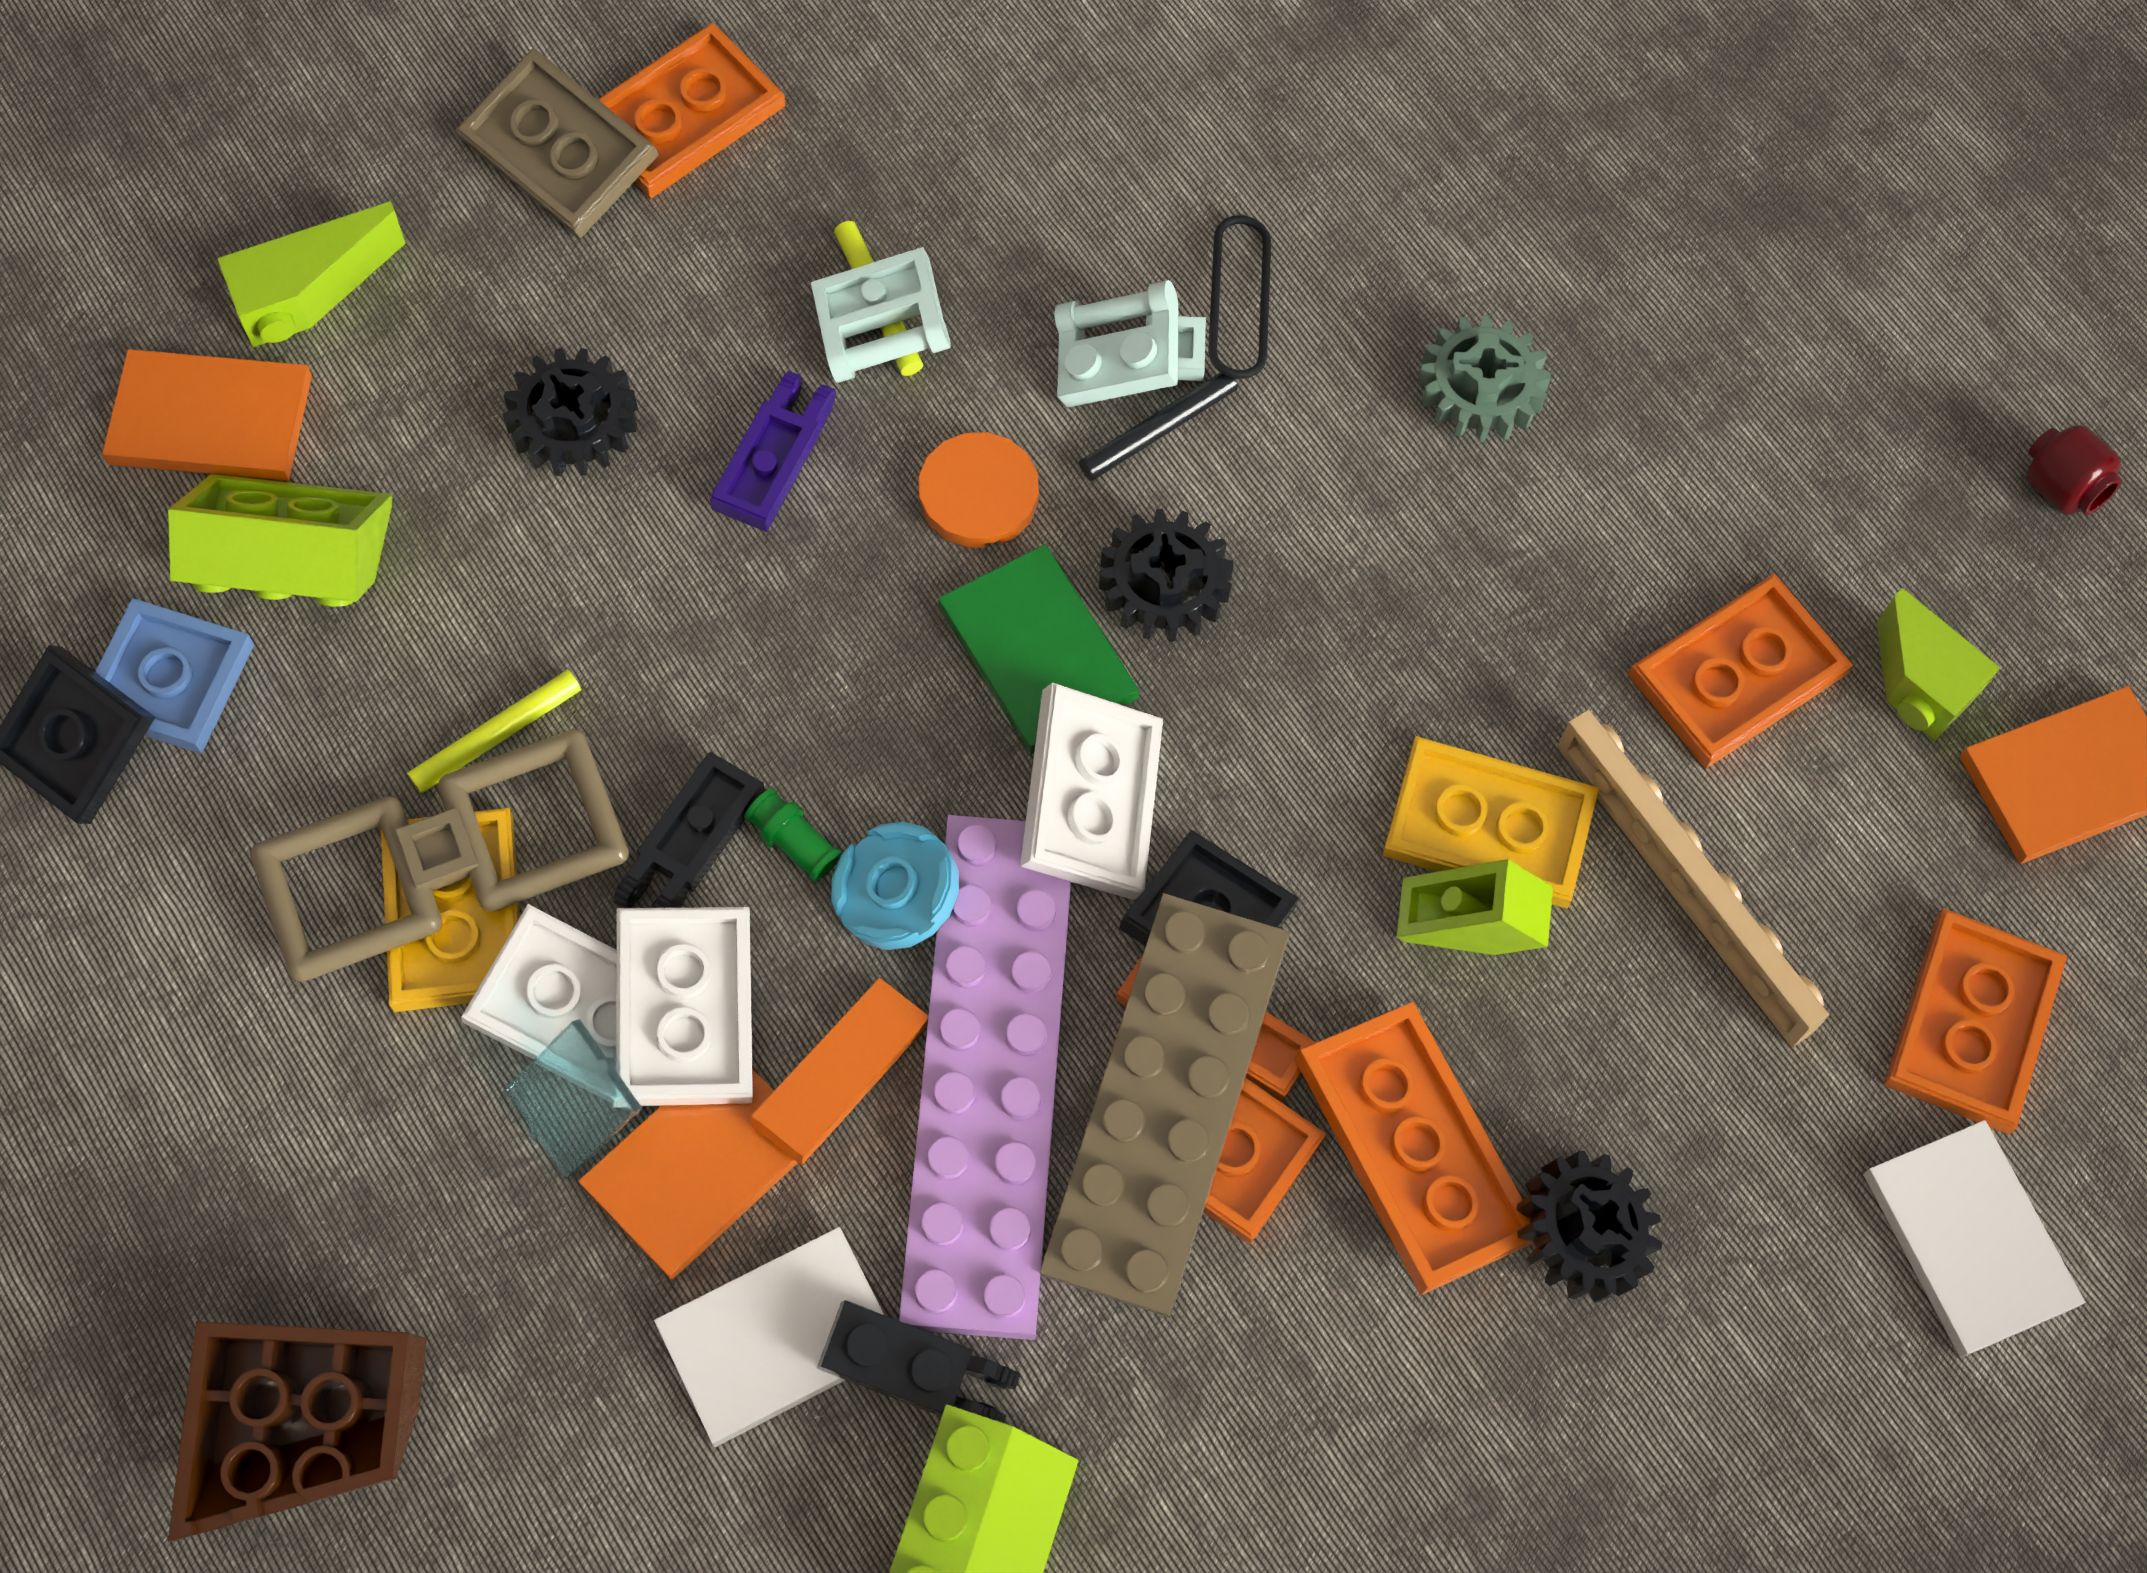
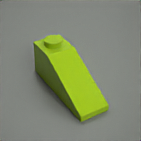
[217,201,406,348]

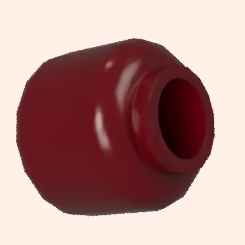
[2027,425,2122,515]

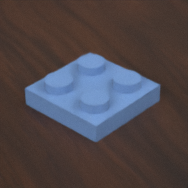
[95,598,254,754]

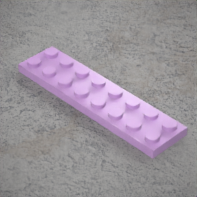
[899,815,1071,1340]

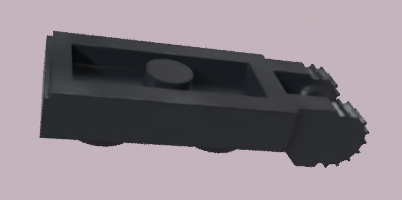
[613,752,765,908]
[817,1300,1021,1423]

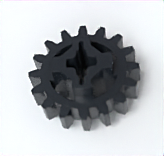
[503,348,638,476]
[1098,509,1234,642]
[1516,1151,1662,1303]

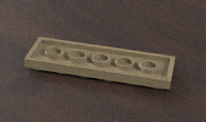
[1039,893,1290,1318]

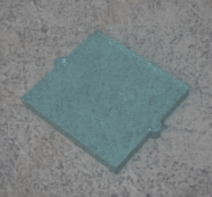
[505,1019,642,1178]

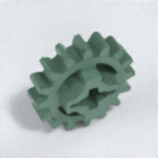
[1417,315,1551,442]

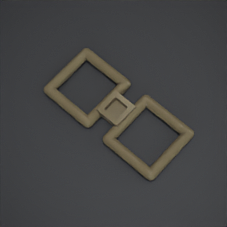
[250,729,629,982]

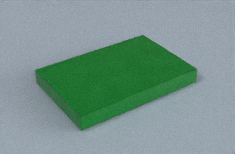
[938,544,1139,755]

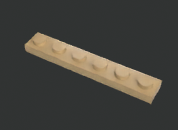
[1557,709,1830,1048]

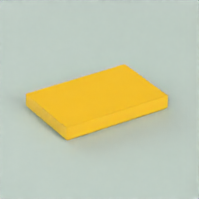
[1382,736,1599,909]
[381,808,520,1012]

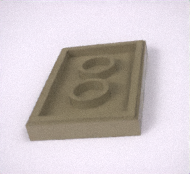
[455,47,659,239]

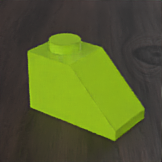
[1877,588,2000,741]
[1396,859,1553,955]

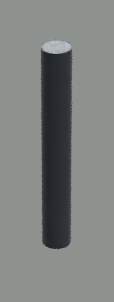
[1079,372,1238,481]

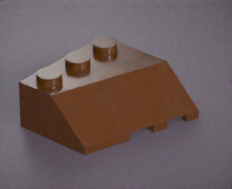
[168,1321,427,1542]

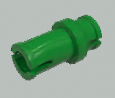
[744,788,842,883]

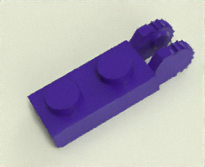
[710,371,836,532]

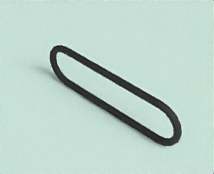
[1208,215,1271,379]

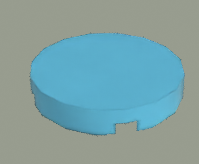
[831,821,959,950]

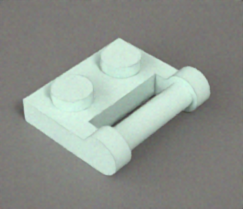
[811,247,951,383]
[1054,280,1178,408]

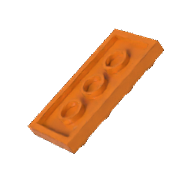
[1294,1002,1534,1296]

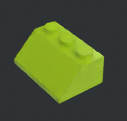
[168,474,392,607]
[889,1404,1079,1573]

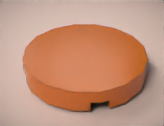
[918,432,1039,548]

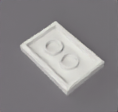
[1020,683,1163,900]
[461,904,643,1114]
[616,907,753,1106]
[1863,1120,2086,1358]
[654,1227,884,1448]

